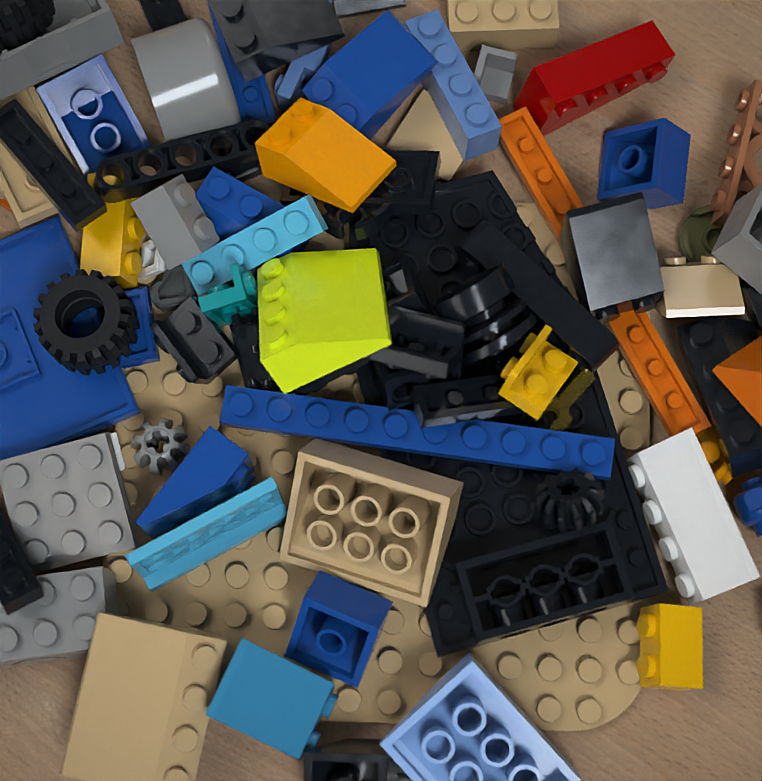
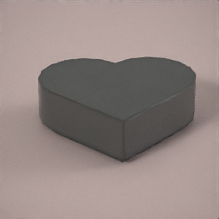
[150,264,195,311]

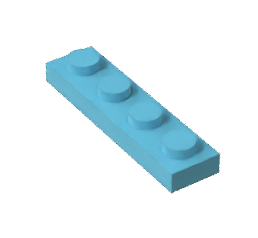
[182,194,328,296]

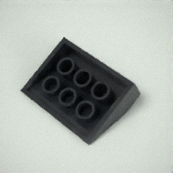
[207,0,345,83]

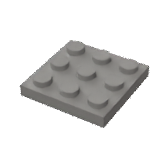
[0,432,139,573]

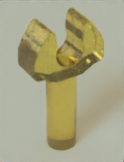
[533,369,595,431]

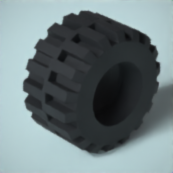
[0,0,55,53]
[33,269,140,375]

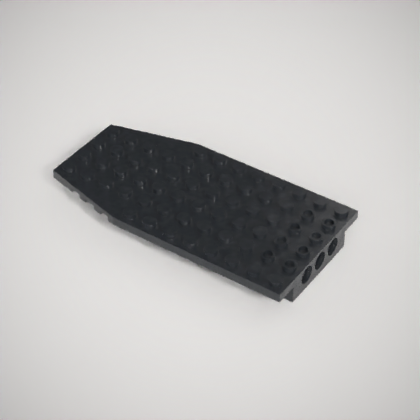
[349,170,669,658]

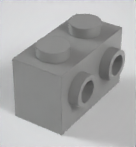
[130,174,221,270]

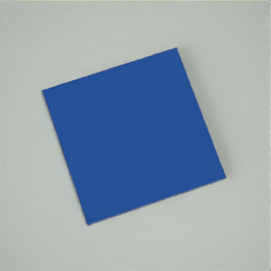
[0,216,141,460]

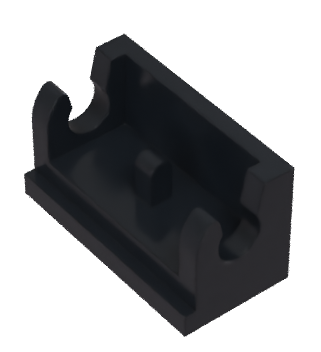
[230,307,280,391]

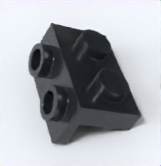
[370,306,466,379]

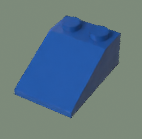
[301,10,438,140]
[35,54,152,180]
[135,426,256,540]

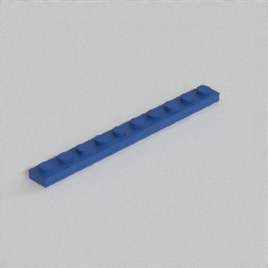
[219,385,615,481]

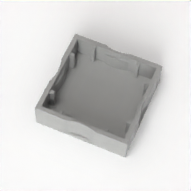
[0,0,125,101]

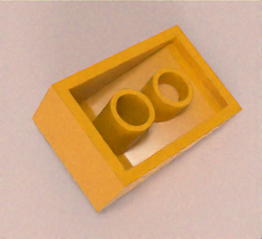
[255,97,396,213]

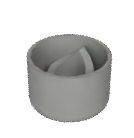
[131,18,241,142]

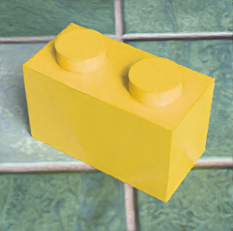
[637,604,703,691]

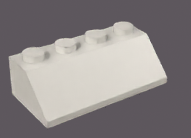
[626,428,760,605]

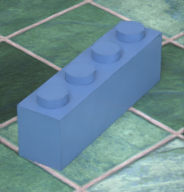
[404,9,502,162]

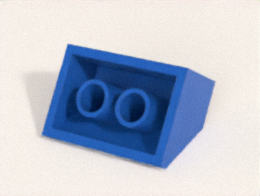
[195,166,311,280]

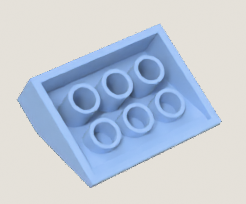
[380,652,582,781]

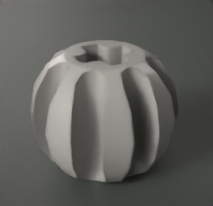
[132,418,190,476]

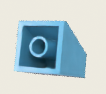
[205,638,339,761]

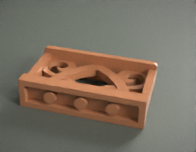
[710,80,762,226]

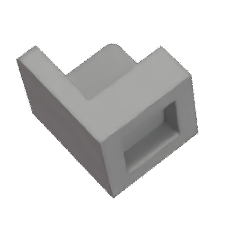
[474,45,518,105]

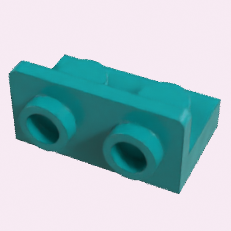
[198,263,258,327]

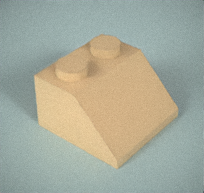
[654,254,745,318]

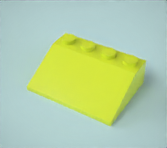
[257,248,392,394]

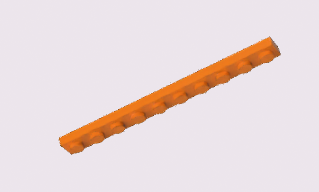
[498,106,712,437]

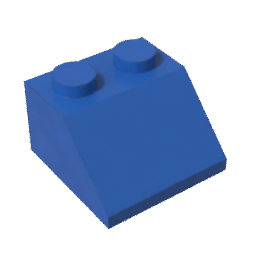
[597,117,691,209]
[285,571,393,688]

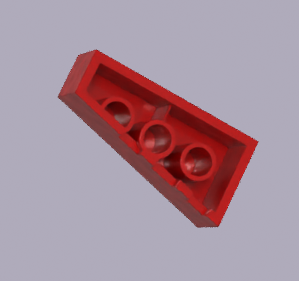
[512,20,675,137]

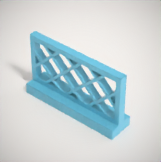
[125,477,288,592]

